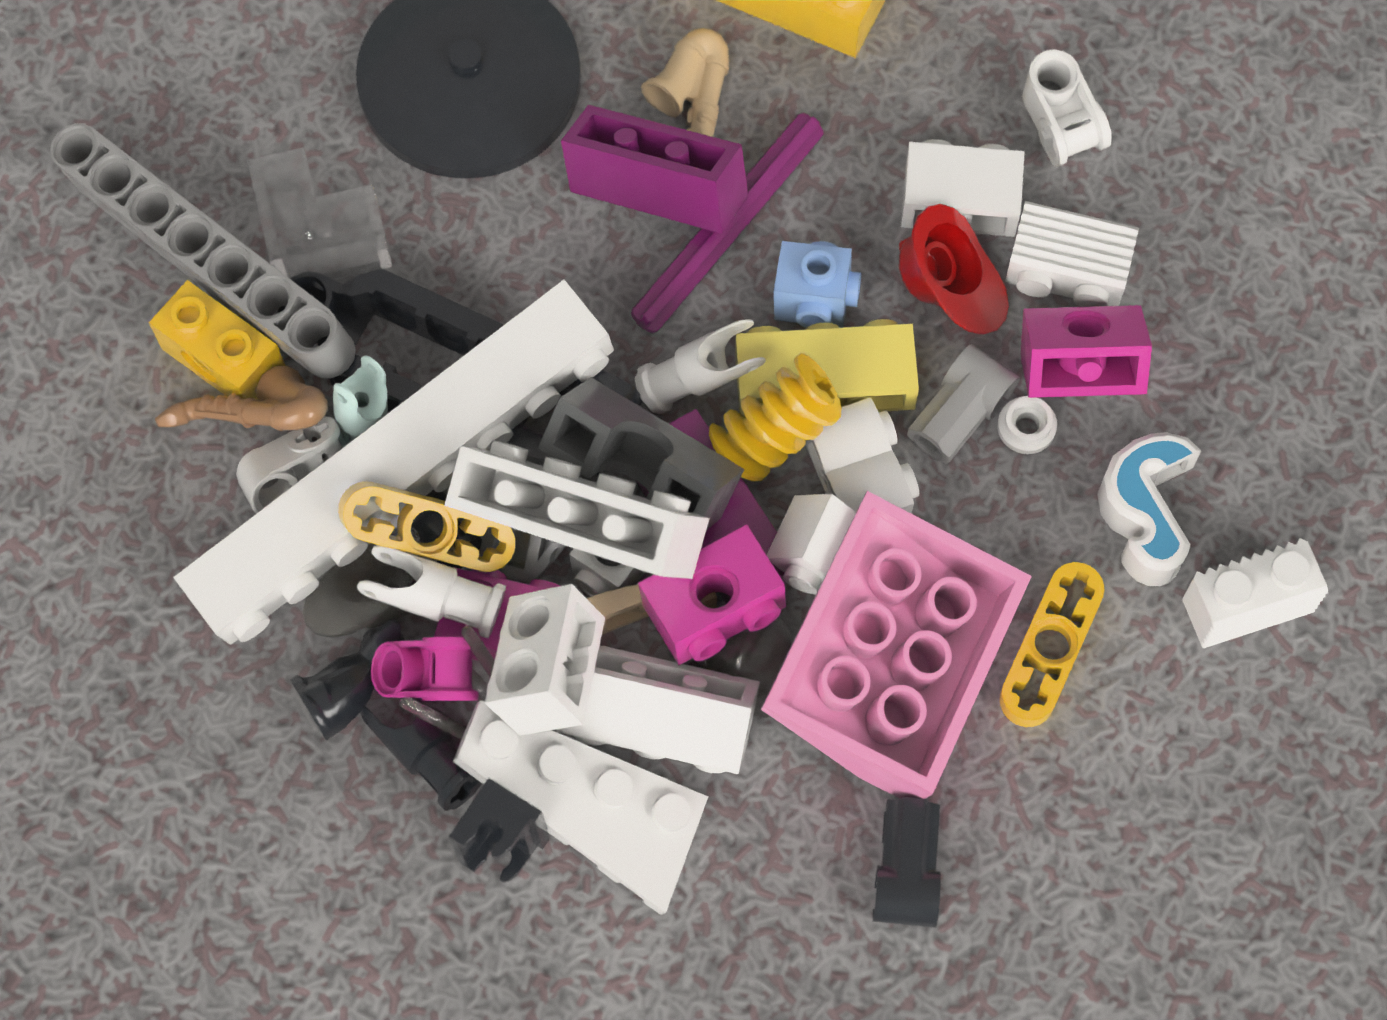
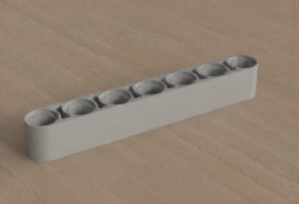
[50,123,356,378]

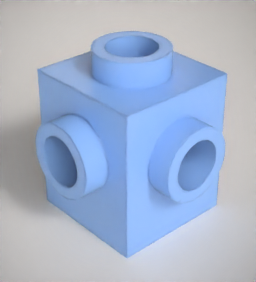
[774,241,861,328]

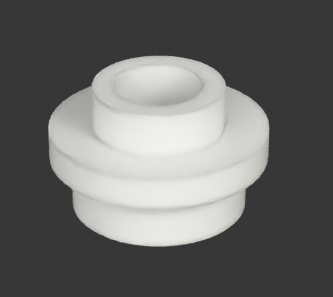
[997,396,1057,454]

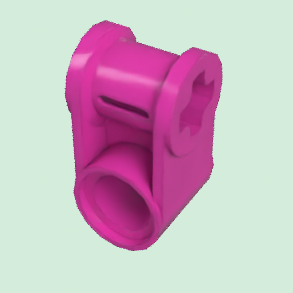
[371,637,479,701]

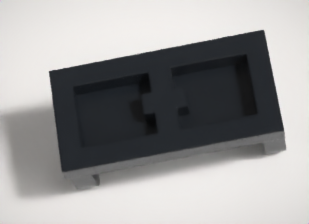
[449,778,549,883]

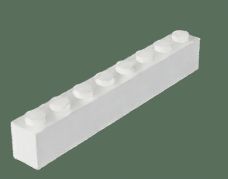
[173,280,614,645]

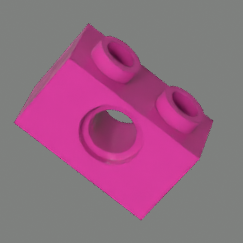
[1020,305,1152,398]
[638,524,786,665]

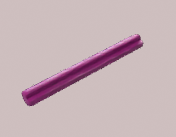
[631,112,824,334]

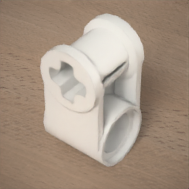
[1022,49,1112,167]
[236,416,343,514]

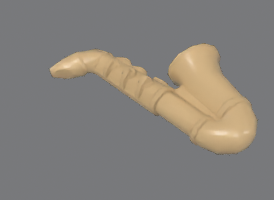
[641,28,729,137]

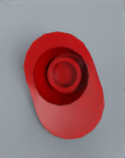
[899,204,1009,335]

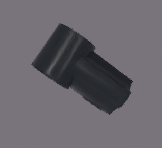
[872,797,941,928]

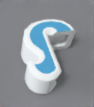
[1097,432,1201,586]

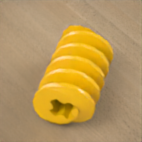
[709,353,842,481]

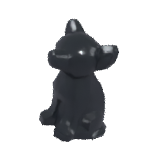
[290,619,405,741]

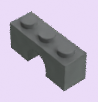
[538,377,744,530]

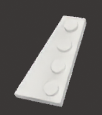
[453,700,708,914]

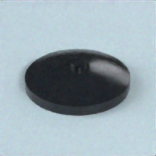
[356,0,581,179]

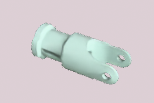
[333,355,388,447]

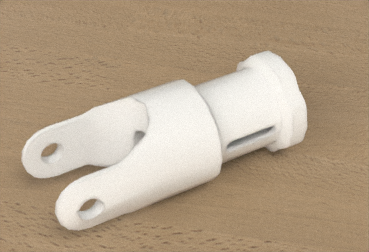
[635,319,766,415]
[357,545,506,638]

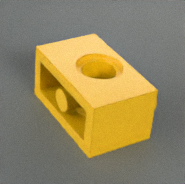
[149,280,285,399]

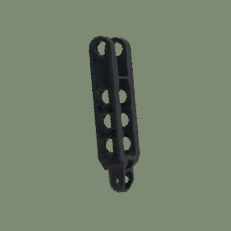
[277,268,643,475]

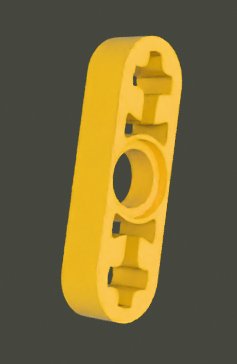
[338,481,515,572]
[1000,562,1104,727]

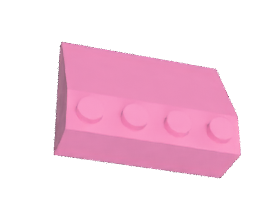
[761,491,1032,799]

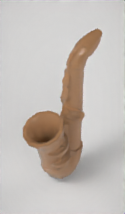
[155,365,328,431]

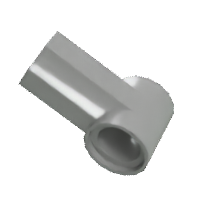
[907,344,1020,465]

